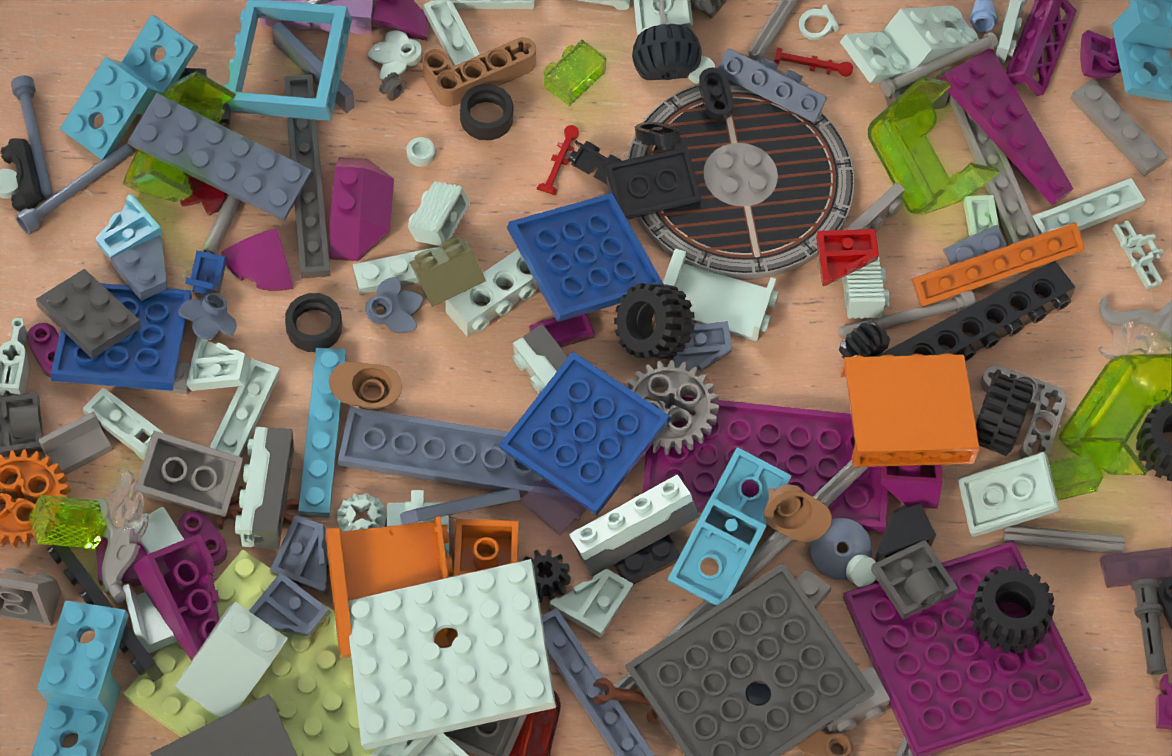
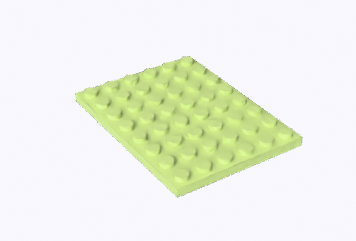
[123,549,378,756]

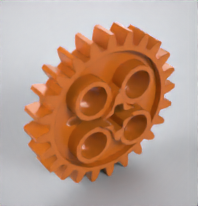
[0,449,71,549]

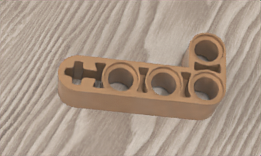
[423,37,536,107]

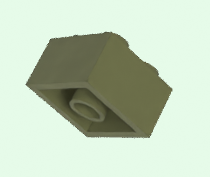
[409,237,486,307]

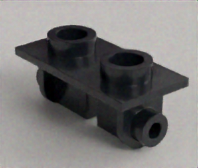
[568,140,622,186]

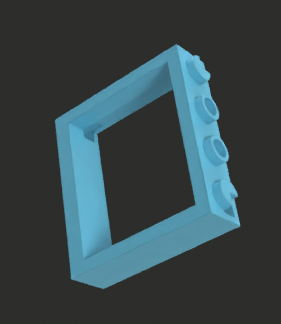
[223,0,352,121]

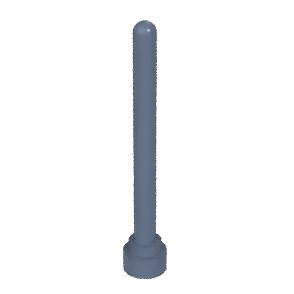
[11,75,53,199]
[15,144,133,234]

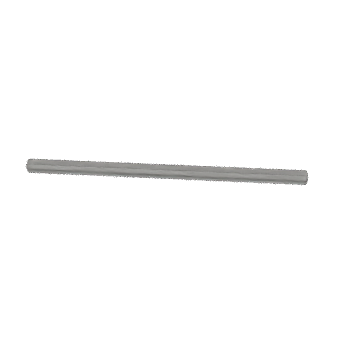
[614,460,869,702]

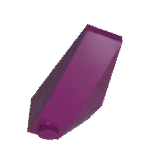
[880,465,943,509]
[133,533,220,661]

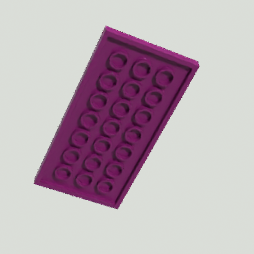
[642,396,888,532]

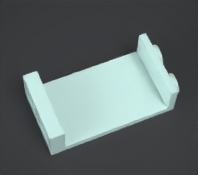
[663,249,779,342]

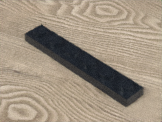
[45,529,164,683]

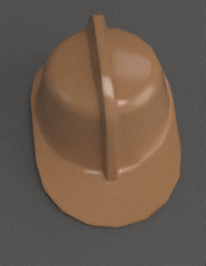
[329,362,402,411]
[764,484,832,542]

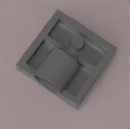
[0,392,43,457]
[871,540,958,620]

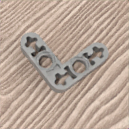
[981,365,1067,459]

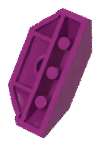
[329,157,394,261]

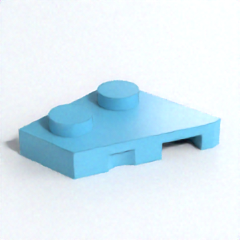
[96,194,163,260]

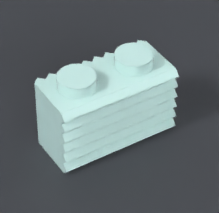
[408,181,470,246]
[842,257,889,319]

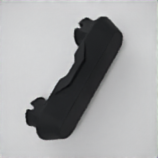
[0,138,42,212]

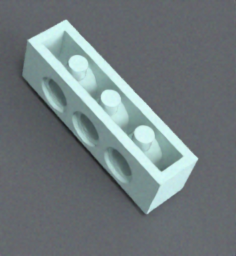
[446,249,539,337]

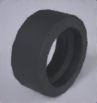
[460,84,514,141]
[285,293,342,352]

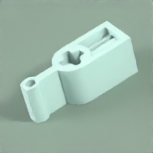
[0,318,30,397]

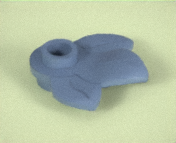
[365,277,423,333]
[178,293,237,340]

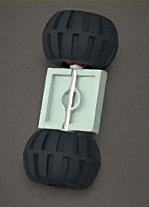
[632,0,702,80]

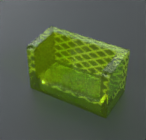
[29,495,107,549]

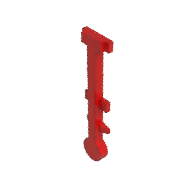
[774,47,853,77]
[537,125,579,196]

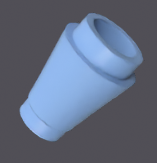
[970,0,997,32]

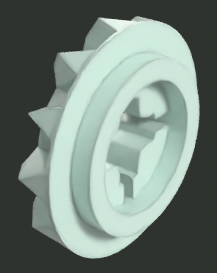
[337,492,387,532]

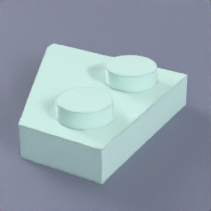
[186,336,250,391]
[549,569,633,638]

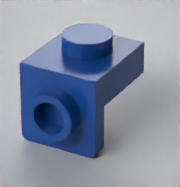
[185,250,227,295]

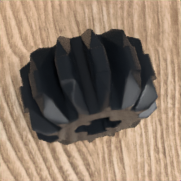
[839,320,891,359]
[523,549,571,603]

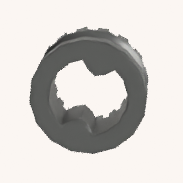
[379,72,407,101]

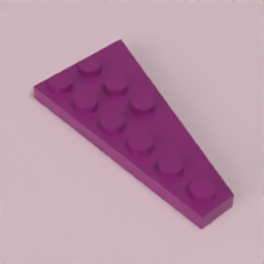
[938,48,1074,205]

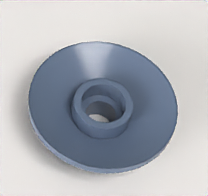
[810,518,872,580]

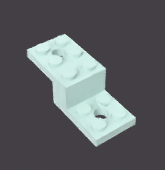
[840,5,979,83]

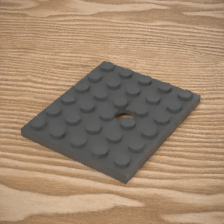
[625,563,875,756]

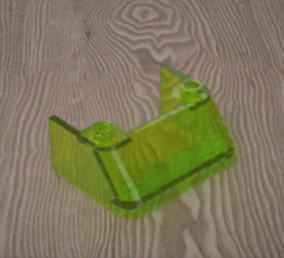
[123,71,236,202]
[868,76,999,215]
[1059,353,1172,475]

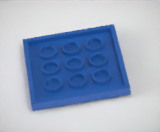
[507,193,663,322]
[50,283,192,391]
[499,352,671,515]

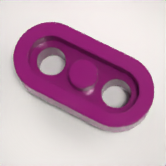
[27,323,59,377]
[178,511,228,566]

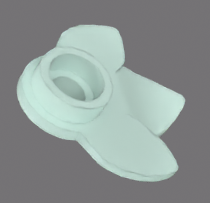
[367,31,423,80]

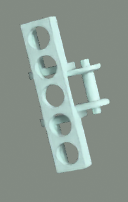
[1113,220,1164,290]

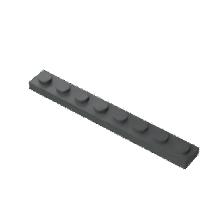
[284,74,331,279]

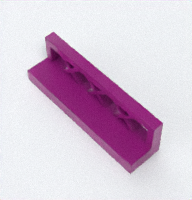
[1006,0,1077,96]

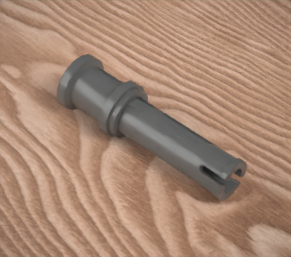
[1131,579,1167,675]

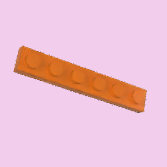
[911,222,1085,307]

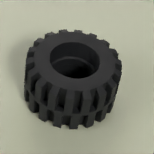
[614,283,695,359]
[976,373,1034,456]
[1135,400,1172,481]
[970,566,1055,654]

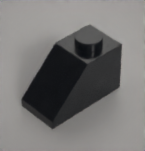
[874,503,936,562]

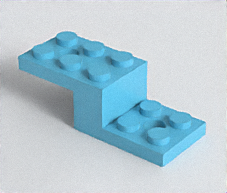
[1112,0,1172,102]
[60,15,198,160]
[667,447,791,606]
[31,600,129,756]

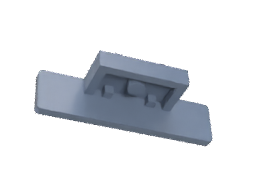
[718,48,827,122]

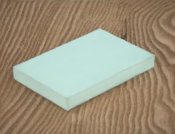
[958,452,1060,537]

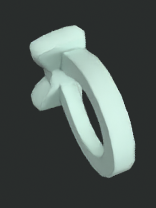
[799,5,839,40]

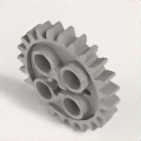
[628,360,719,455]

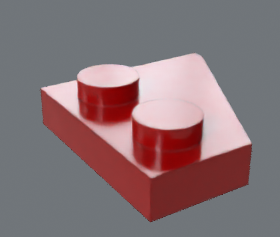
[816,229,879,286]

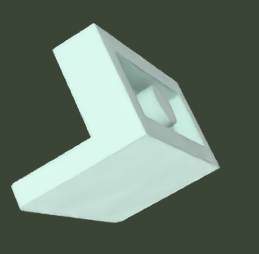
[123,584,178,653]

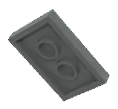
[36,269,141,359]

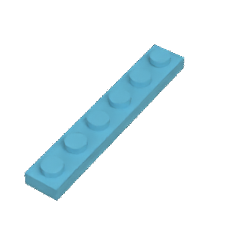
[298,348,346,518]

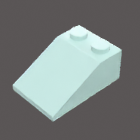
[174,602,288,718]

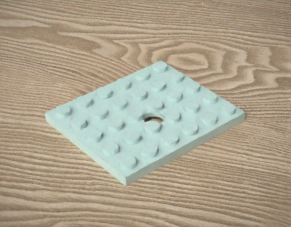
[348,559,556,750]

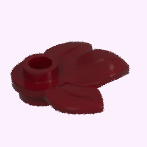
[180,173,226,215]

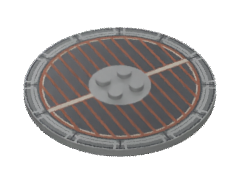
[628,80,854,279]

